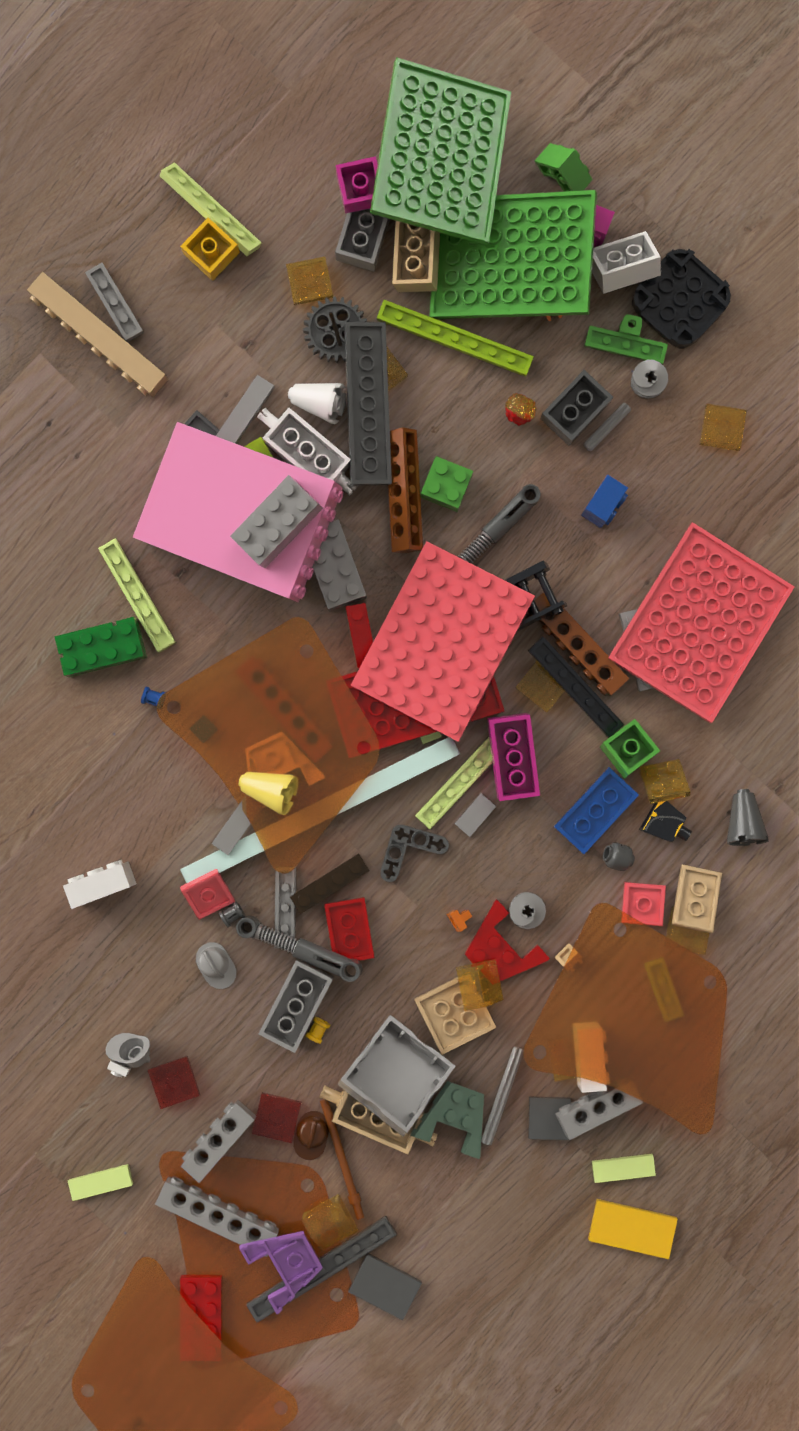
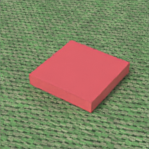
[180,869,235,920]
[621,882,666,926]

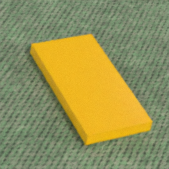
[588,1199,678,1259]

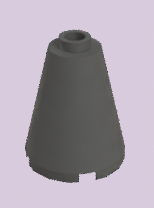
[727,789,769,846]

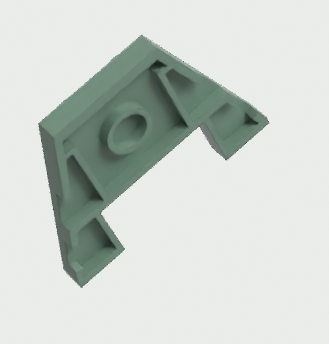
[411,1081,484,1159]

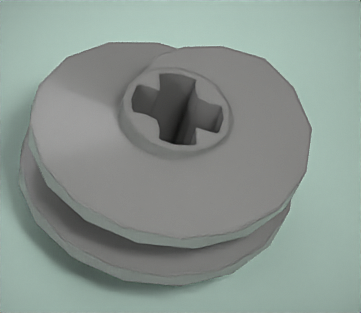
[631,360,668,399]
[509,892,546,929]

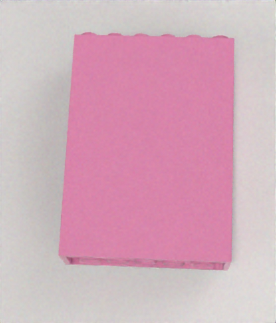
[133,422,344,602]

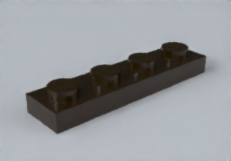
[290,853,370,914]

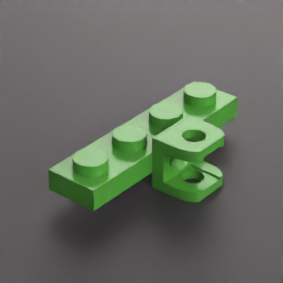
[584,314,668,364]

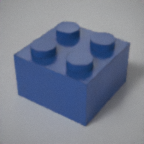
[581,475,628,528]

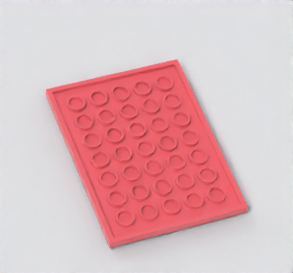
[608,522,795,723]
[351,541,535,742]

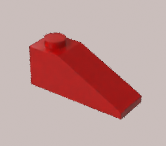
[346,603,373,668]

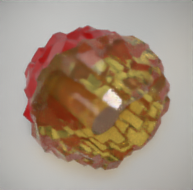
[505,393,537,426]

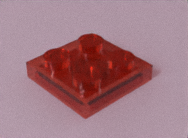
[148,1056,200,1109]
[252,1092,301,1143]

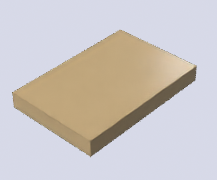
[671,865,722,934]

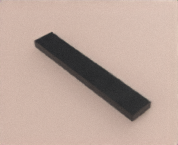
[527,636,624,738]

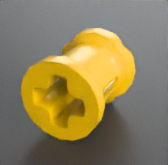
[305,1017,331,1044]

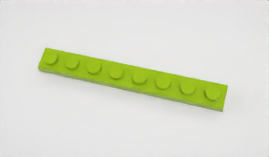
[377,300,534,377]

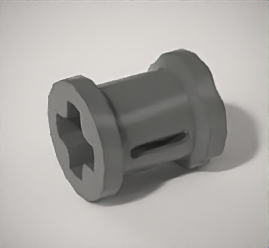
[219,901,245,927]

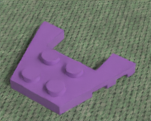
[239,1231,323,1314]

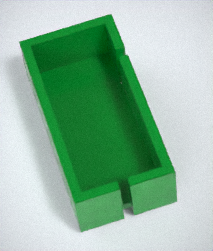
[54,617,147,677]

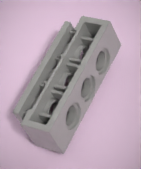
[555,1077,643,1140]
[181,1100,256,1183]

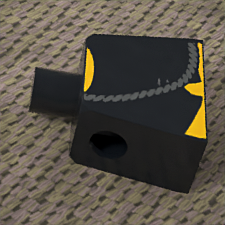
[639,797,692,842]

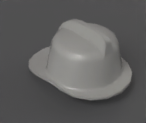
[196,942,236,989]
[106,1033,151,1068]

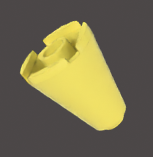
[238,772,298,815]

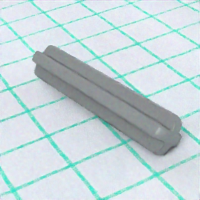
[584,403,631,451]

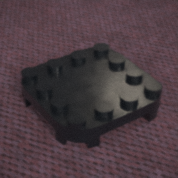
[632,249,731,349]

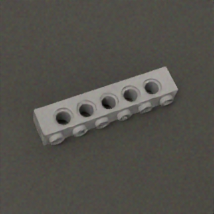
[155,1176,279,1257]

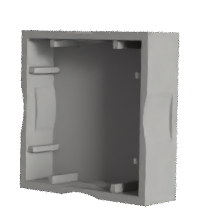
[337,1015,456,1136]

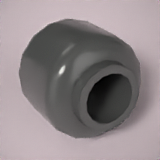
[603,842,635,871]

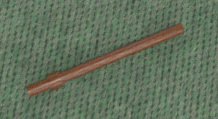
[320,1099,364,1220]

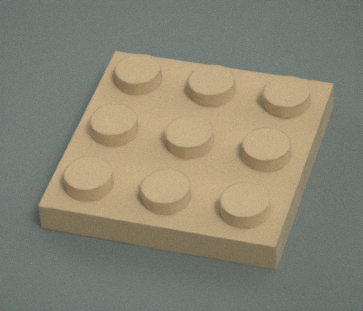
[414,972,496,1055]

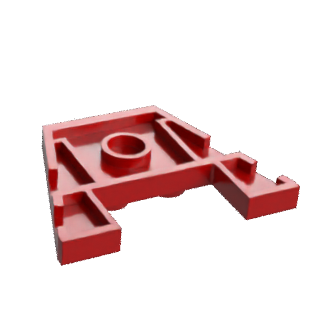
[464,899,550,985]

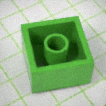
[420,456,473,512]
[600,719,660,779]

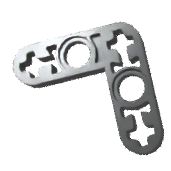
[380,825,449,882]

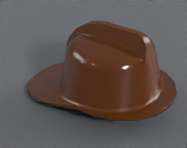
[293,1111,329,1160]

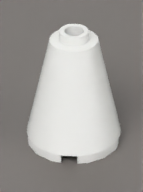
[288,383,346,424]

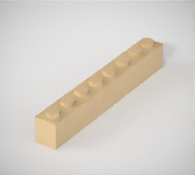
[27,272,168,397]

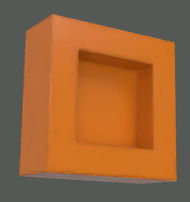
[446,910,472,932]

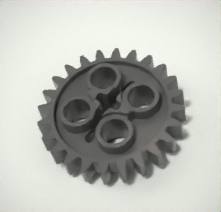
[303,296,367,363]

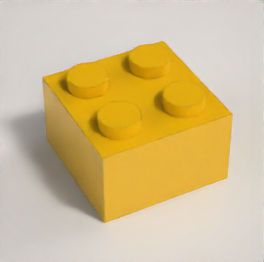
[180,217,240,281]

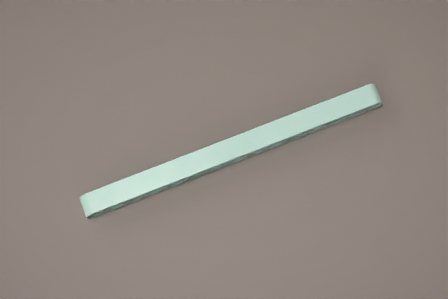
[180,737,460,883]

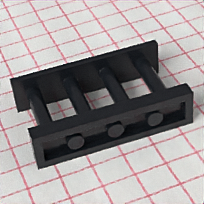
[505,560,567,632]

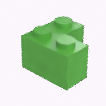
[535,143,593,192]

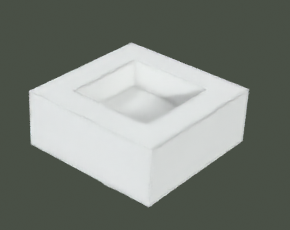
[107,1060,132,1077]

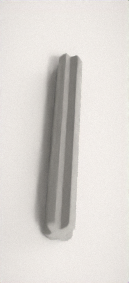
[481,1046,524,1145]

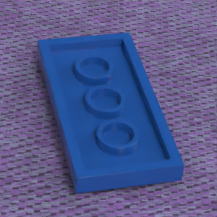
[553,767,639,854]

